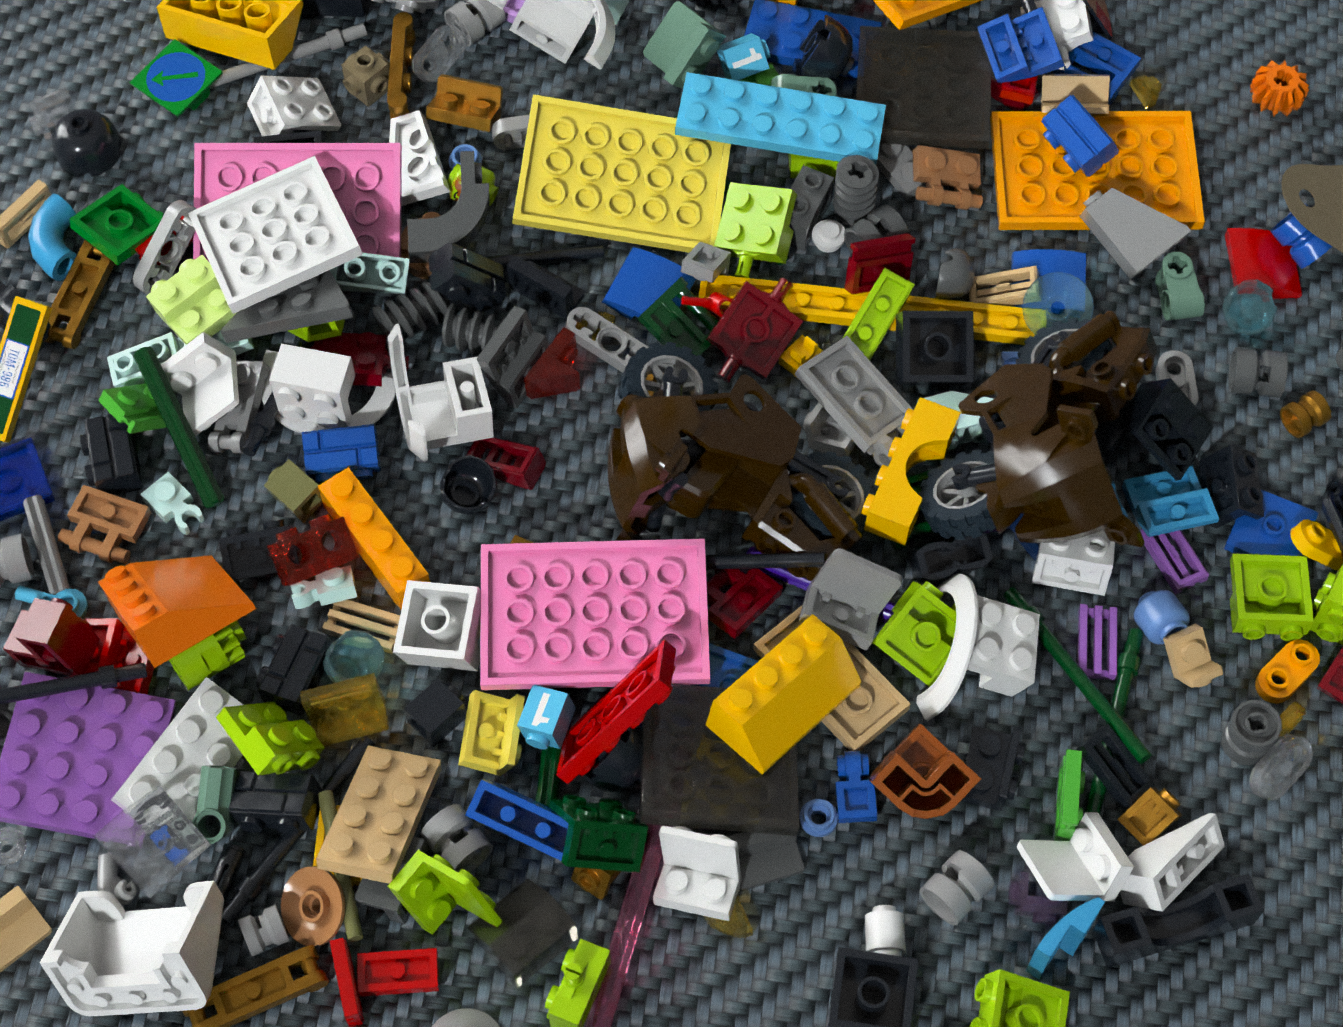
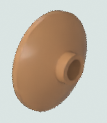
[281,866,345,946]

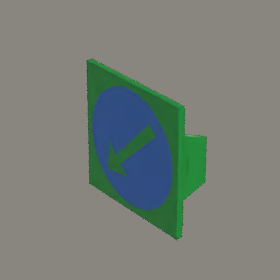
[129,39,223,117]

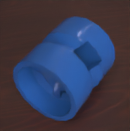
[1270,203,1332,269]

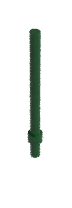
[1003,587,1152,764]
[1084,628,1144,815]

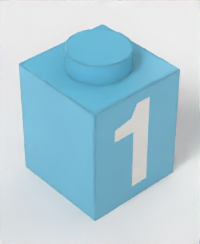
[717,33,770,80]
[517,685,576,750]

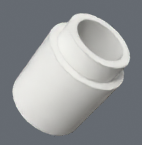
[865,905,906,957]

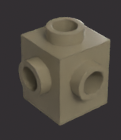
[341,45,390,107]

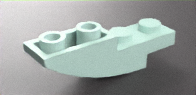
[107,330,254,388]

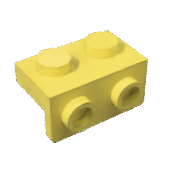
[458,690,525,776]

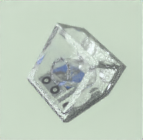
[93,785,211,898]

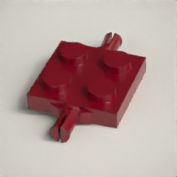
[706,278,803,383]
[310,332,409,387]

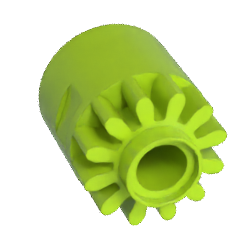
[169,620,247,691]

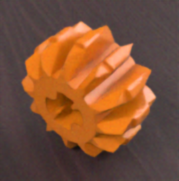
[1250,60,1309,117]

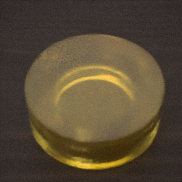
[1279,701,1307,738]

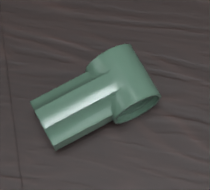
[191,765,237,844]

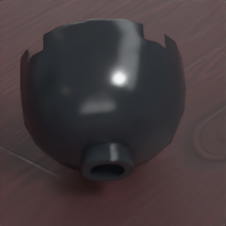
[792,15,855,81]
[52,109,121,177]
[580,725,651,792]

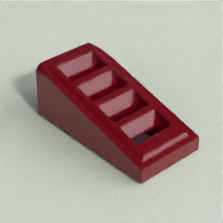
[466,438,546,490]

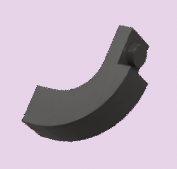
[407,151,490,263]

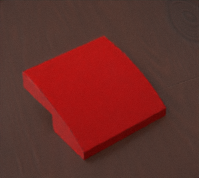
[1225,228,1302,299]
[85,618,154,695]

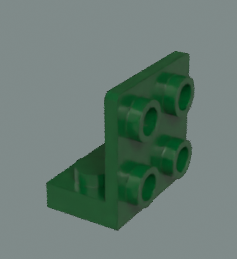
[549,795,648,873]

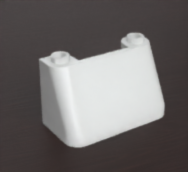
[40,881,224,1016]

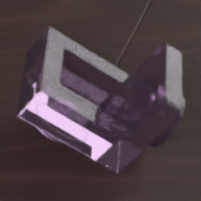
[1008,872,1068,925]

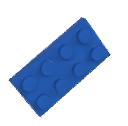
[744,0,882,81]

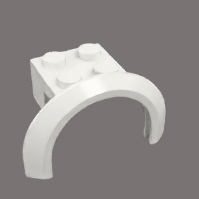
[487,0,616,70]
[387,324,494,461]
[261,344,396,434]
[916,573,1040,721]

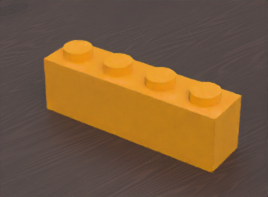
[318,467,430,610]

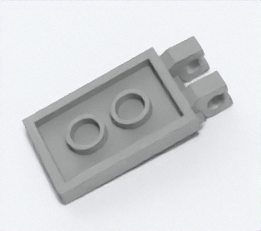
[794,336,914,468]

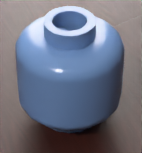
[1134,590,1190,645]

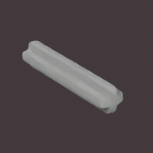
[23,495,70,595]

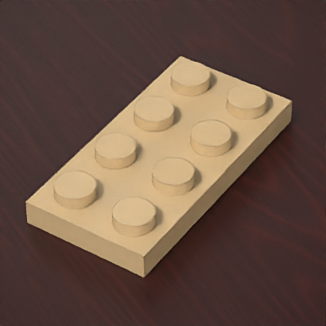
[753,606,911,751]
[316,745,441,884]

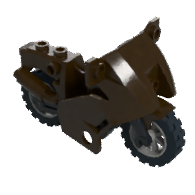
[918,311,1157,547]
[608,342,877,581]

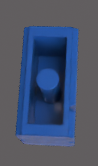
[1041,95,1119,177]
[302,424,381,484]

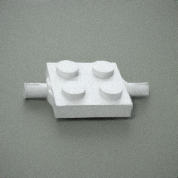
[1020,0,1094,70]

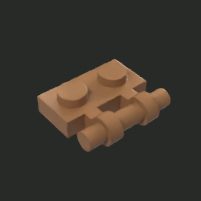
[913,145,983,210]
[58,485,151,564]

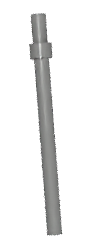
[210,23,367,89]

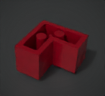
[3,598,100,676]

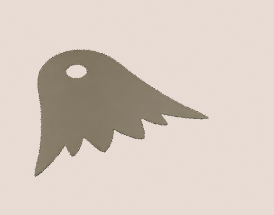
[1281,164,1343,253]

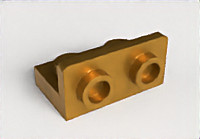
[426,74,503,132]

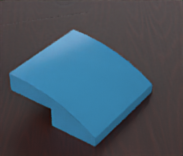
[1122,466,1219,537]
[1026,897,1105,979]

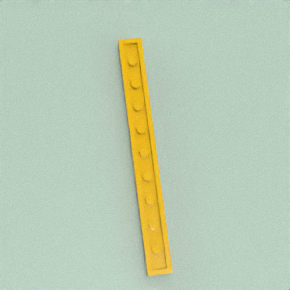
[698,275,1047,345]

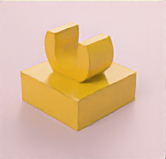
[779,335,823,379]

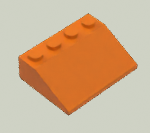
[98,555,256,668]

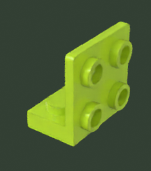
[387,850,502,935]

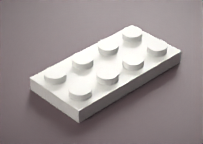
[111,677,244,846]

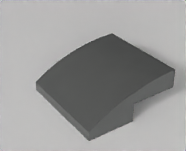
[477,306,553,409]

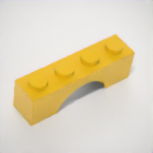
[861,397,961,546]

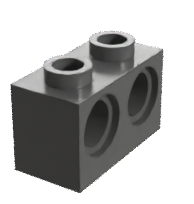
[789,165,834,252]

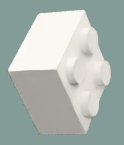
[393,580,481,671]

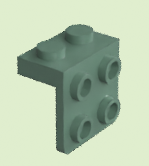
[643,1,726,89]

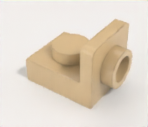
[1163,624,1223,688]

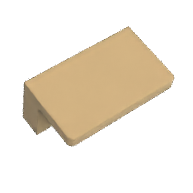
[1041,74,1110,114]
[0,886,52,972]

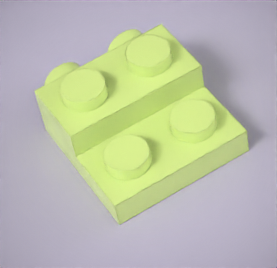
[146,255,237,345]

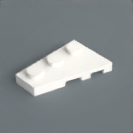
[389,110,451,206]

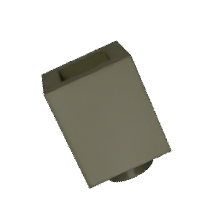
[264,459,322,523]

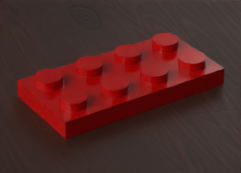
[556,639,676,784]

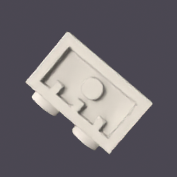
[247,75,341,136]
[161,332,239,436]
[1032,530,1115,596]
[1017,812,1134,902]
[653,826,742,921]

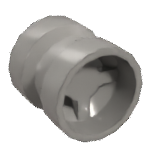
[238,904,290,956]

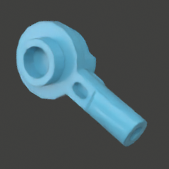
[15,585,88,619]

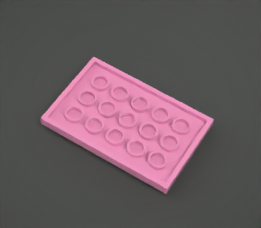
[193,143,402,261]
[480,539,710,690]

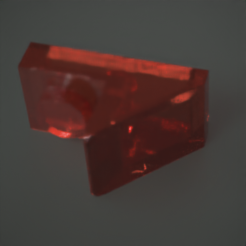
[524,327,581,399]

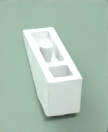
[1120,813,1225,912]

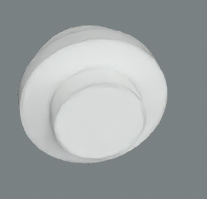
[812,220,845,253]

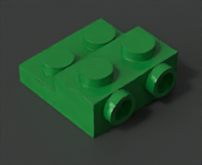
[69,184,164,265]

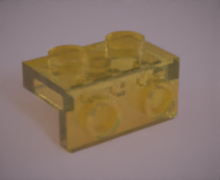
[300,673,389,746]

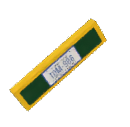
[0,296,52,443]

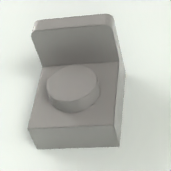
[681,242,731,283]

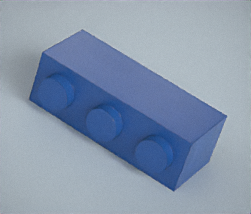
[465,779,569,861]

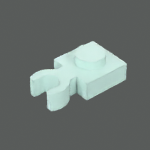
[140,472,205,535]
[290,565,357,609]

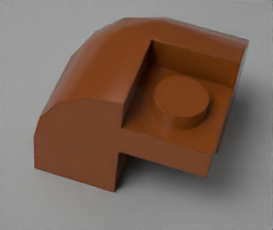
[869,723,981,819]

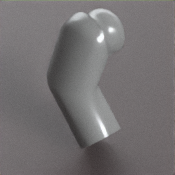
[97,853,137,905]

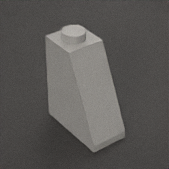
[1079,188,1191,280]

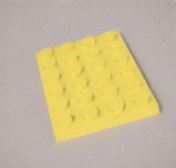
[512,94,731,253]

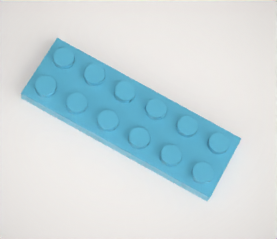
[675,72,886,165]

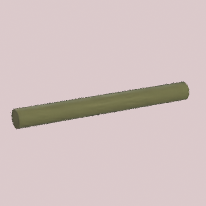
[317,790,363,942]

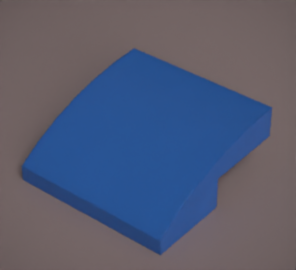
[977,7,1065,83]
[602,247,696,320]
[1011,249,1086,319]

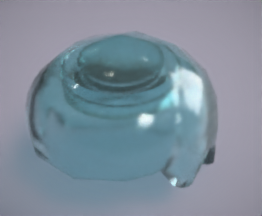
[1222,279,1277,336]
[323,630,385,690]

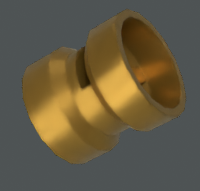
[1280,390,1331,438]

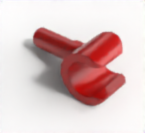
[681,292,732,317]

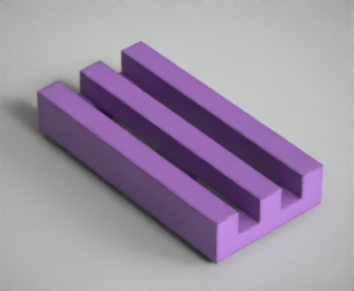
[1140,529,1209,595]
[1077,604,1117,680]

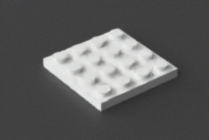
[188,156,363,314]

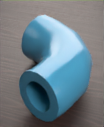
[28,193,77,281]

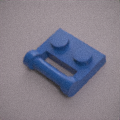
[1053,31,1141,105]

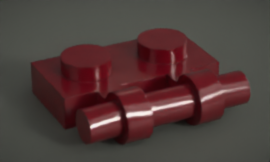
[706,568,783,639]

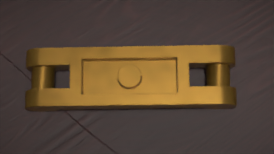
[387,12,416,119]
[44,240,116,349]
[183,945,329,1027]

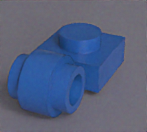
[835,750,877,823]

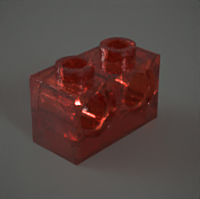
[267,514,359,587]

